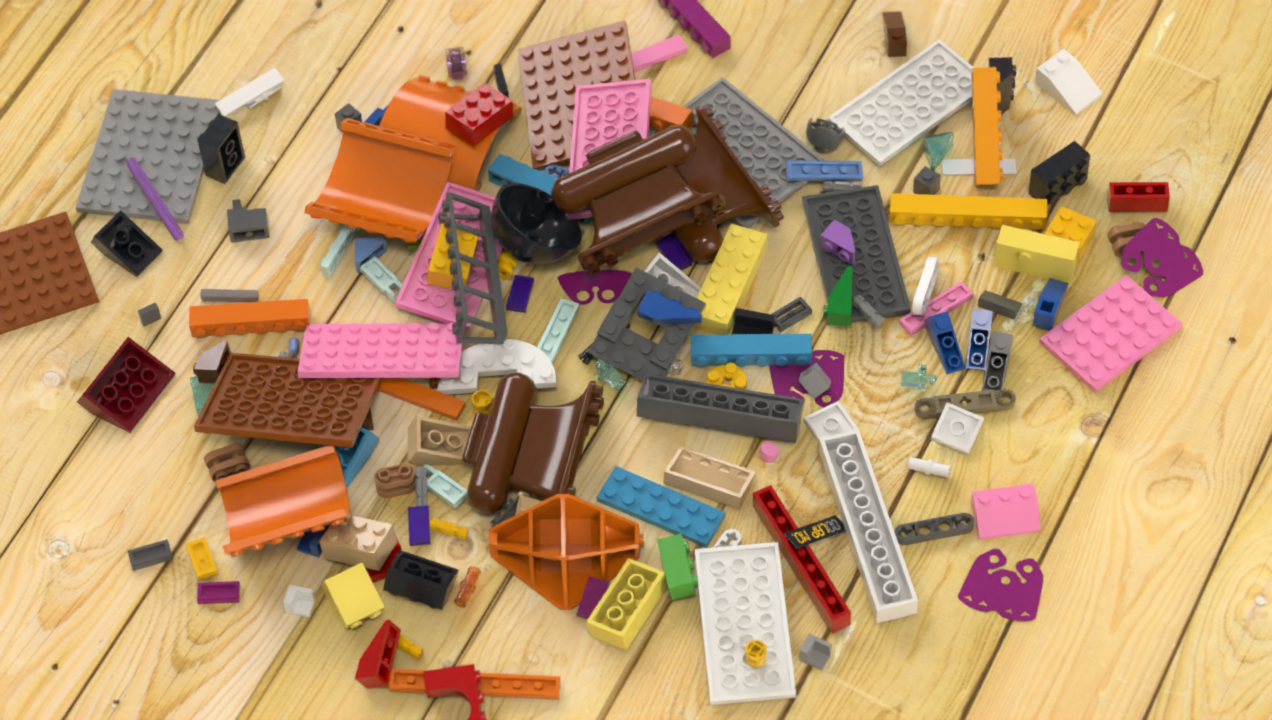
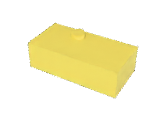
[994,225,1080,284]
[586,558,668,651]

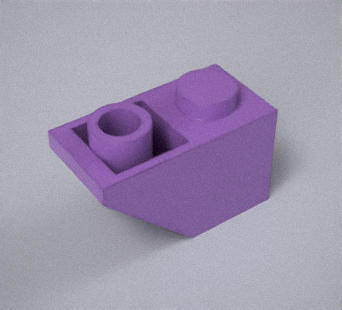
[820,220,855,265]

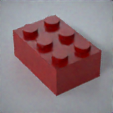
[445,83,513,146]

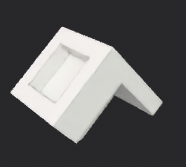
[283,585,316,618]

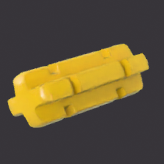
[429,518,469,540]
[397,635,423,659]

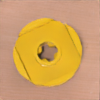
[707,363,747,389]

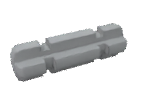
[823,181,861,192]
[852,295,884,327]
[415,467,427,506]

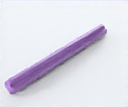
[126,157,184,241]

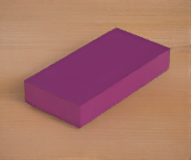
[577,576,609,619]
[197,581,240,604]

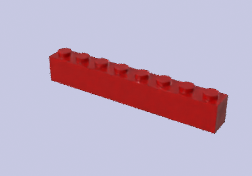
[753,485,851,633]

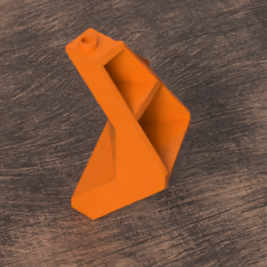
[489,494,644,610]

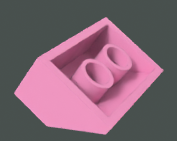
[971,483,1041,540]

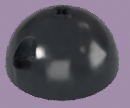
[491,183,582,265]

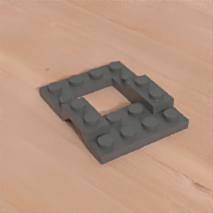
[588,268,706,382]

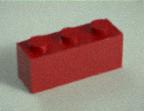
[1107,182,1170,212]

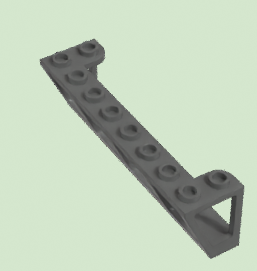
[438,192,507,344]

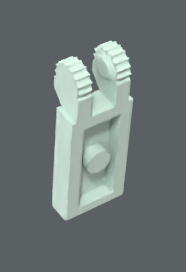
[359,257,402,303]
[416,464,467,509]

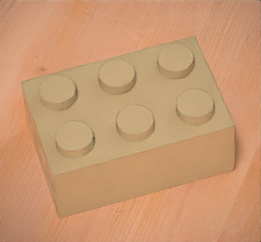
[319,515,398,571]

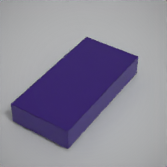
[656,235,692,271]
[506,275,534,313]
[408,506,431,546]

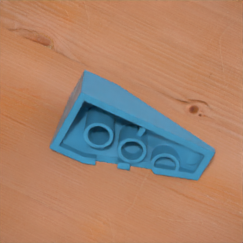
[336,427,379,487]

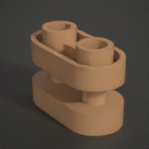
[1107,222,1145,257]
[204,443,250,481]
[374,464,416,498]

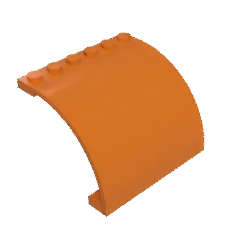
[379,75,522,191]
[304,118,456,243]
[215,445,351,557]

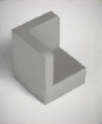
[799,363,831,398]
[799,634,832,670]

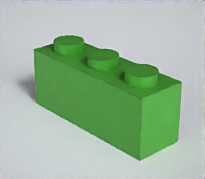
[657,534,698,601]

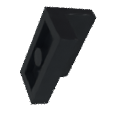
[731,308,775,334]

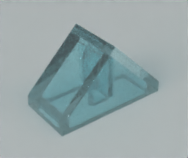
[923,132,954,171]

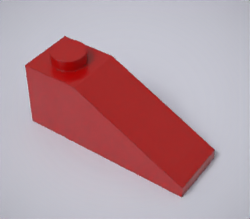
[355,620,401,688]

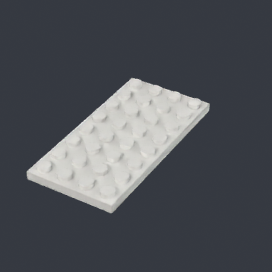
[828,39,974,167]
[695,542,796,705]

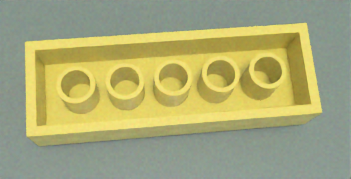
[694,223,768,335]

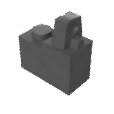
[227,199,270,243]

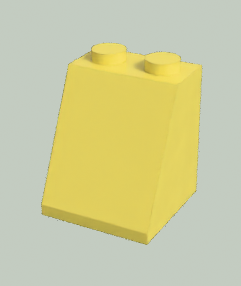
[321,563,385,629]

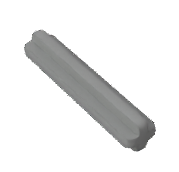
[200,289,259,302]

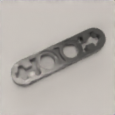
[895,513,974,545]

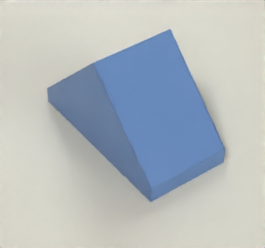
[355,237,387,274]

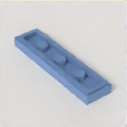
[785,160,863,181]

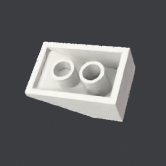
[1035,49,1103,116]
[643,253,701,298]

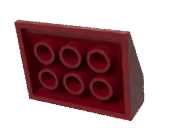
[77,337,176,433]

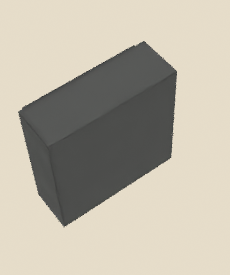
[138,302,161,327]

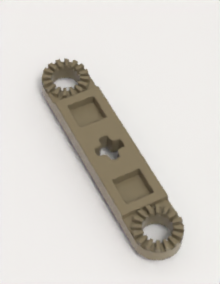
[915,389,1016,419]

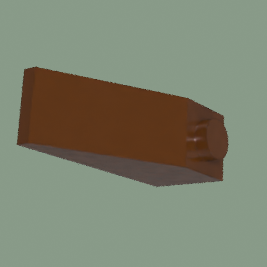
[882,11,907,57]

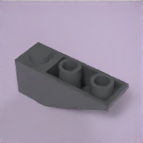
[982,331,1013,391]

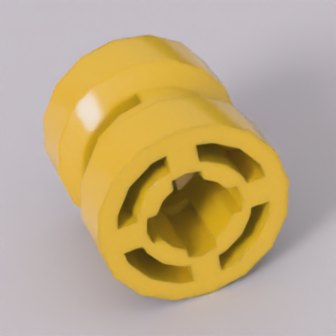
[498,252,518,280]
[472,390,492,414]
[745,640,767,668]

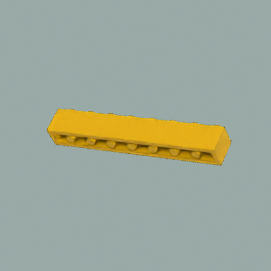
[889,193,1047,230]

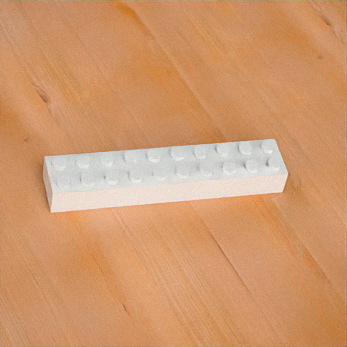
[819,429,918,623]

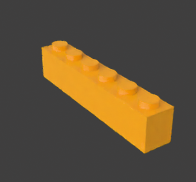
[971,67,1003,185]

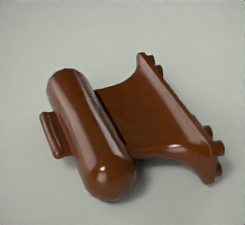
[660,105,784,263]
[551,124,727,275]
[462,372,604,514]

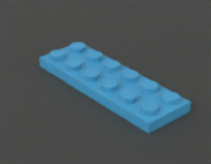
[597,466,726,548]

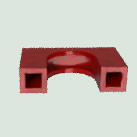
[423,664,486,720]

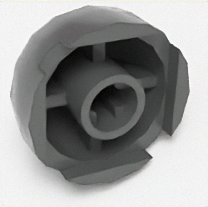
[806,118,846,152]

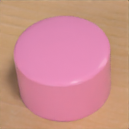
[759,442,779,462]

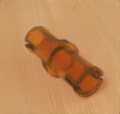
[454,566,481,608]

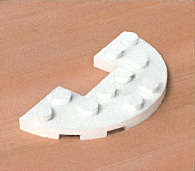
[437,339,557,395]

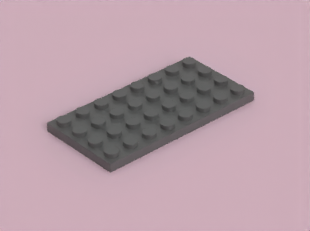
[802,185,911,326]

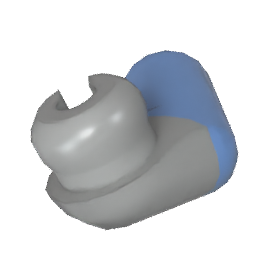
[279,338,299,358]

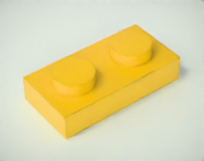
[185,537,218,581]

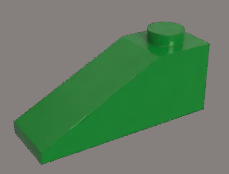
[823,266,852,326]

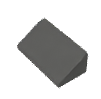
[978,290,1022,320]

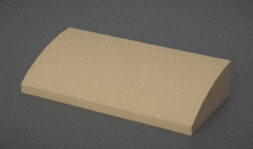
[663,446,756,509]

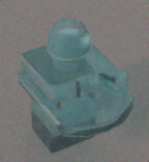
[594,360,627,390]
[901,363,937,390]

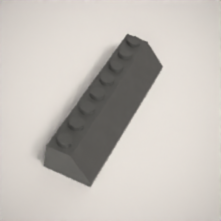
[636,374,805,443]

